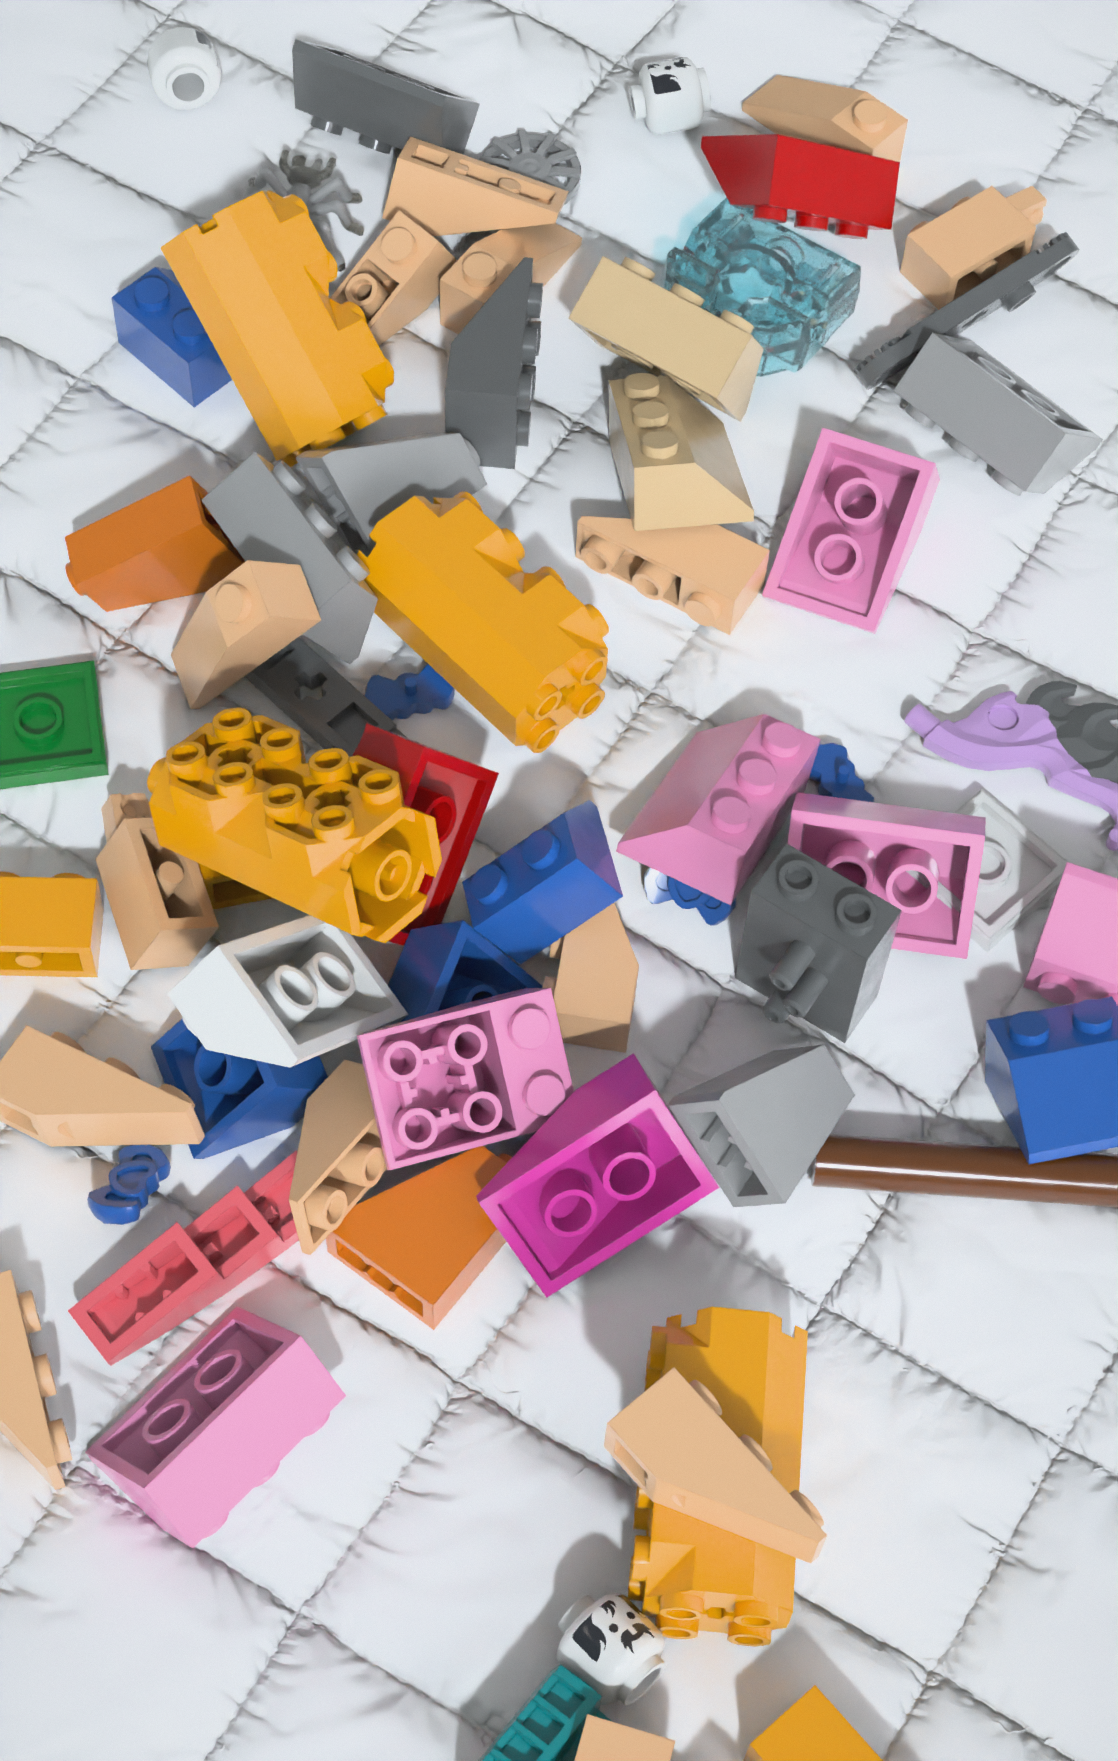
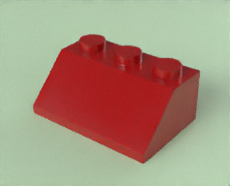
[700,134,900,239]
[353,723,499,946]

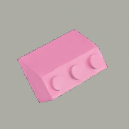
[616,714,821,905]
[787,792,986,959]
[1023,862,1118,1005]
[85,1307,346,1548]

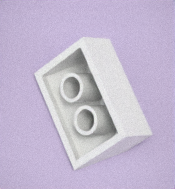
[167,915,408,1068]

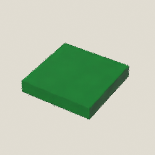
[0,660,109,790]

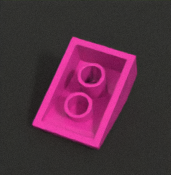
[476,1053,719,1298]

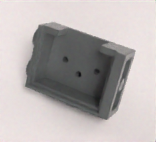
[735,843,902,1043]

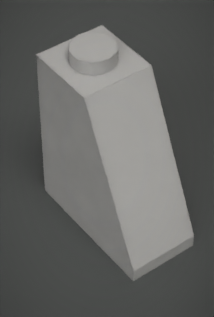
[296,433,487,557]
[667,1044,855,1208]

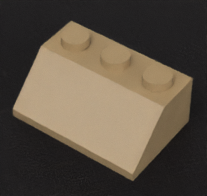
[568,256,764,422]
[608,373,754,531]

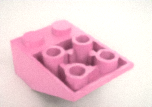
[357,988,574,1170]

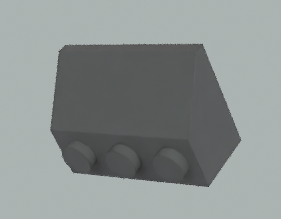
[292,39,480,154]

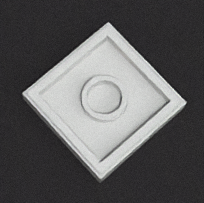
[906,789,1068,953]

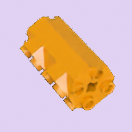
[161,190,394,467]
[356,491,609,753]
[147,707,442,943]
[627,1306,808,1647]

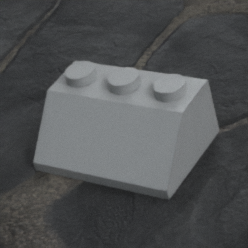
[893,332,1103,496]
[201,452,378,664]

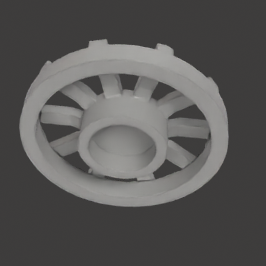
[479,130,581,205]

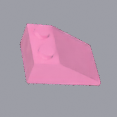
[762,428,940,634]

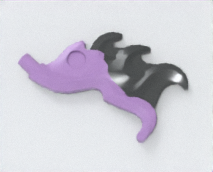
[904,681,1118,851]

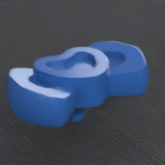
[365,664,455,721]
[809,743,874,802]
[644,867,737,926]
[87,1145,171,1225]

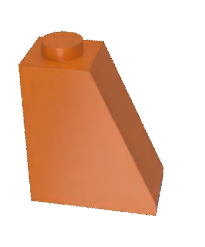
[65,475,246,612]
[326,1146,512,1330]

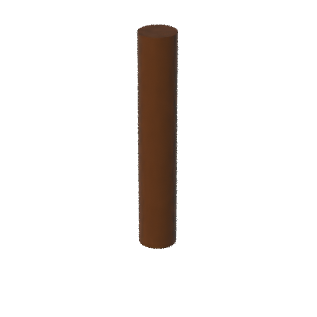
[811,1134,1118,1208]

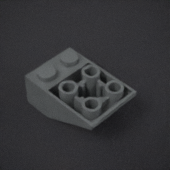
[445,257,543,469]

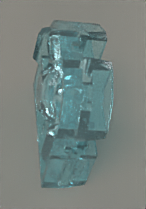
[660,197,861,377]

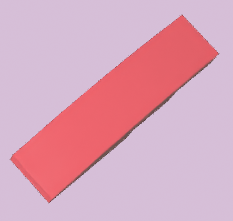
[68,1150,299,1366]

